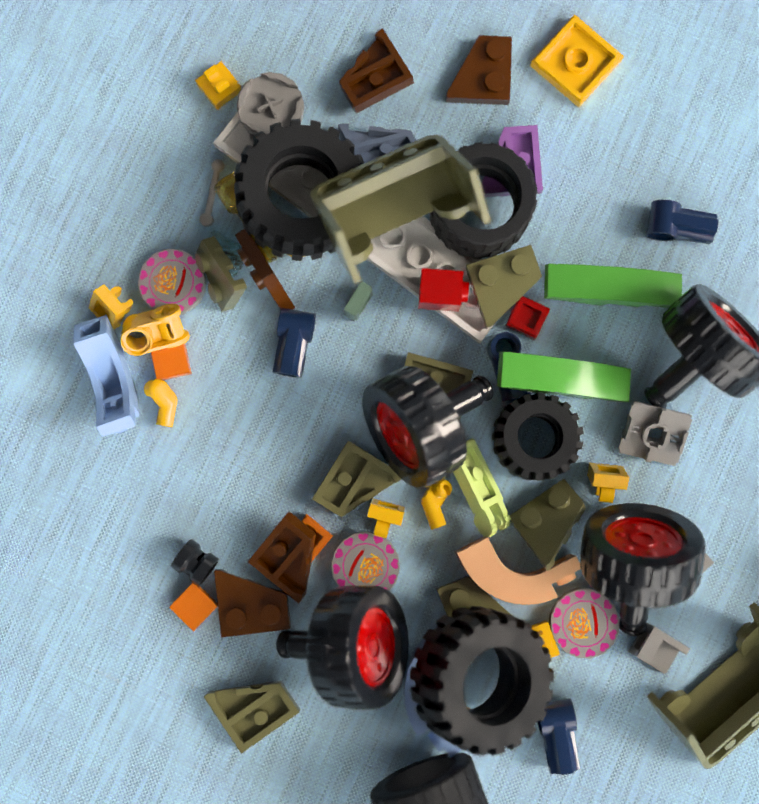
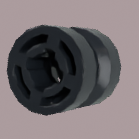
[171,539,220,587]

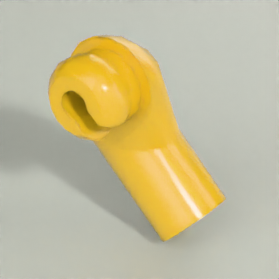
[144,379,178,427]
[421,479,452,530]

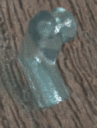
[208,229,243,277]

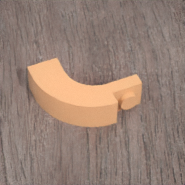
[454,536,581,605]

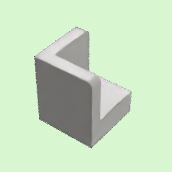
[628,623,690,673]

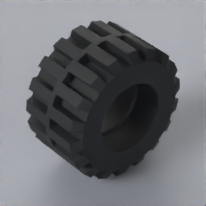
[492,393,584,481]

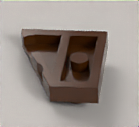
[339,28,414,114]
[446,35,512,105]
[235,229,295,309]
[248,511,316,604]
[214,569,291,638]

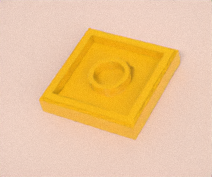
[530,14,624,108]

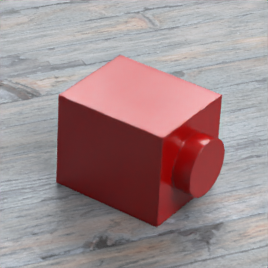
[418,268,469,312]

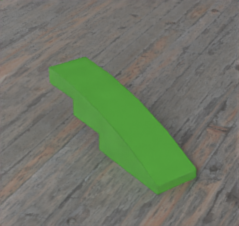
[544,264,682,308]
[497,352,631,403]

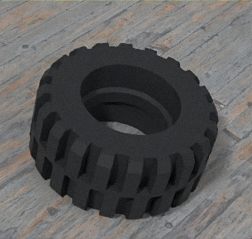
[234,119,365,261]
[410,606,554,756]

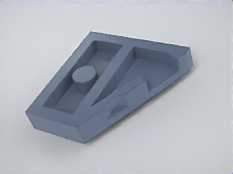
[338,123,416,163]

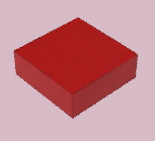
[505,296,550,340]

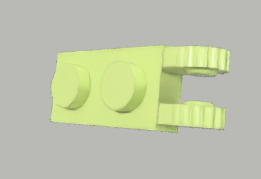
[453,438,511,537]

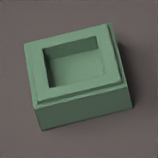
[344,281,373,321]

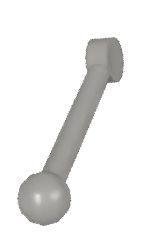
[200,159,224,227]

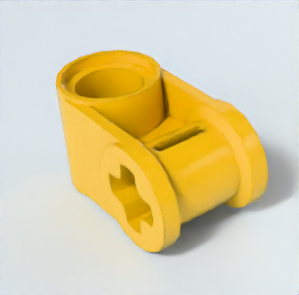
[120,304,190,356]

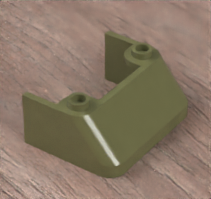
[310,135,491,284]
[647,602,759,769]

